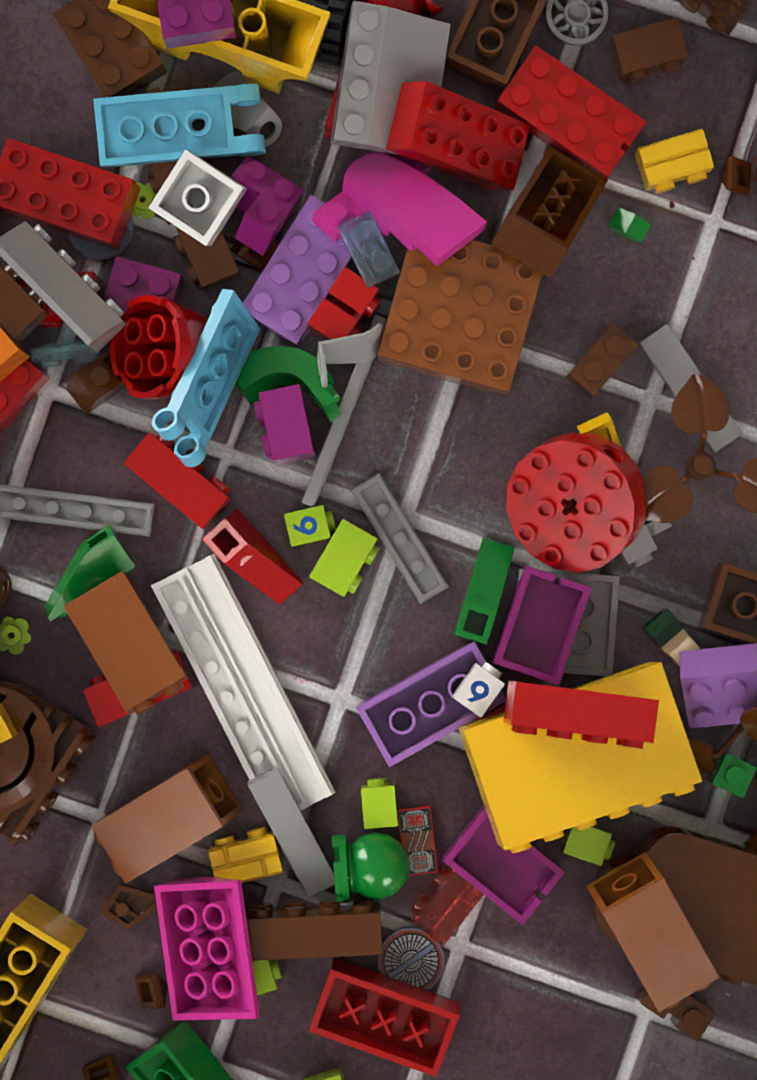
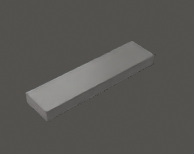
[639,324,742,453]
[351,473,449,604]
[247,767,335,898]

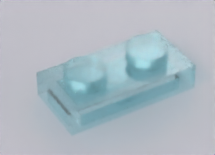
[338,211,400,288]
[30,340,102,367]

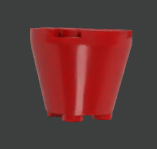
[110,295,209,399]

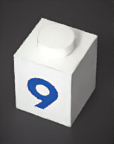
[452,662,505,717]

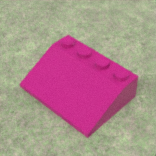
[154,876,260,1020]

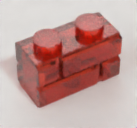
[410,867,484,946]

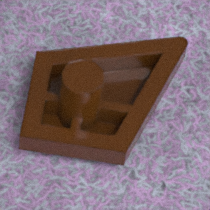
[100,884,157,931]

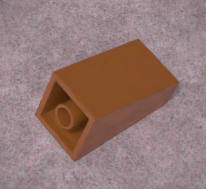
[64,571,188,715]
[91,753,244,884]
[586,852,719,1012]

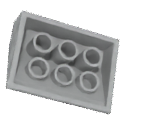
[330,1,451,156]

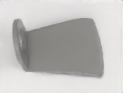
[213,71,282,147]
[317,323,383,388]

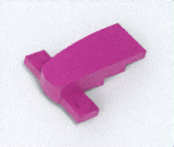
[312,152,487,266]

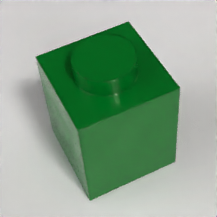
[707,753,757,798]

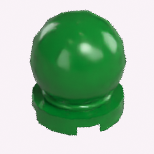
[332,832,411,903]

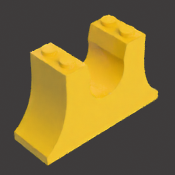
[108,0,330,94]

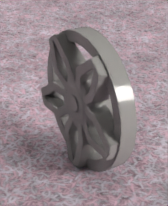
[546,0,608,46]

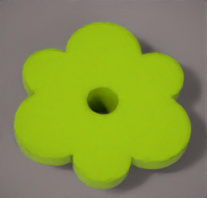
[132,182,158,220]
[0,617,31,655]

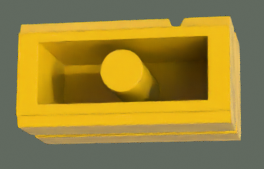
[635,129,714,194]
[208,827,284,883]

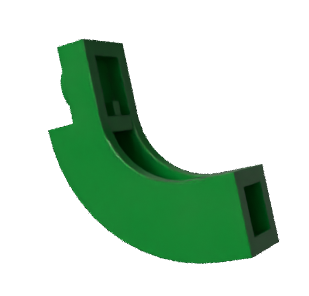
[235,346,341,422]

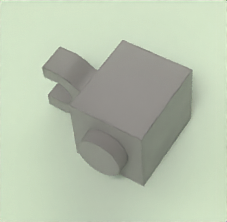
[619,521,672,568]

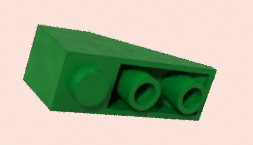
[45,524,136,621]
[453,538,515,645]

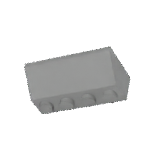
[0,221,126,353]

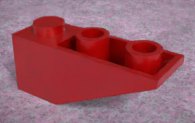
[202,509,304,605]

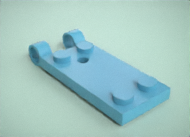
[93,84,266,168]
[152,289,260,467]

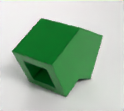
[608,207,651,243]

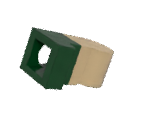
[641,608,700,669]

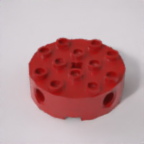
[506,432,647,573]

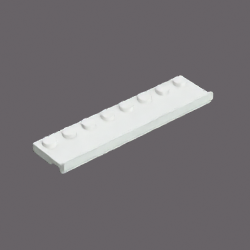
[151,554,336,810]

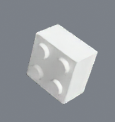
[149,150,247,246]

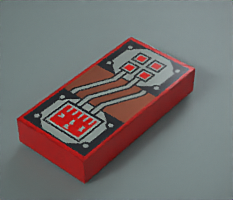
[397,805,438,876]

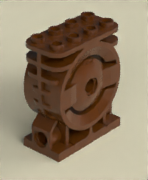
[0,680,96,846]

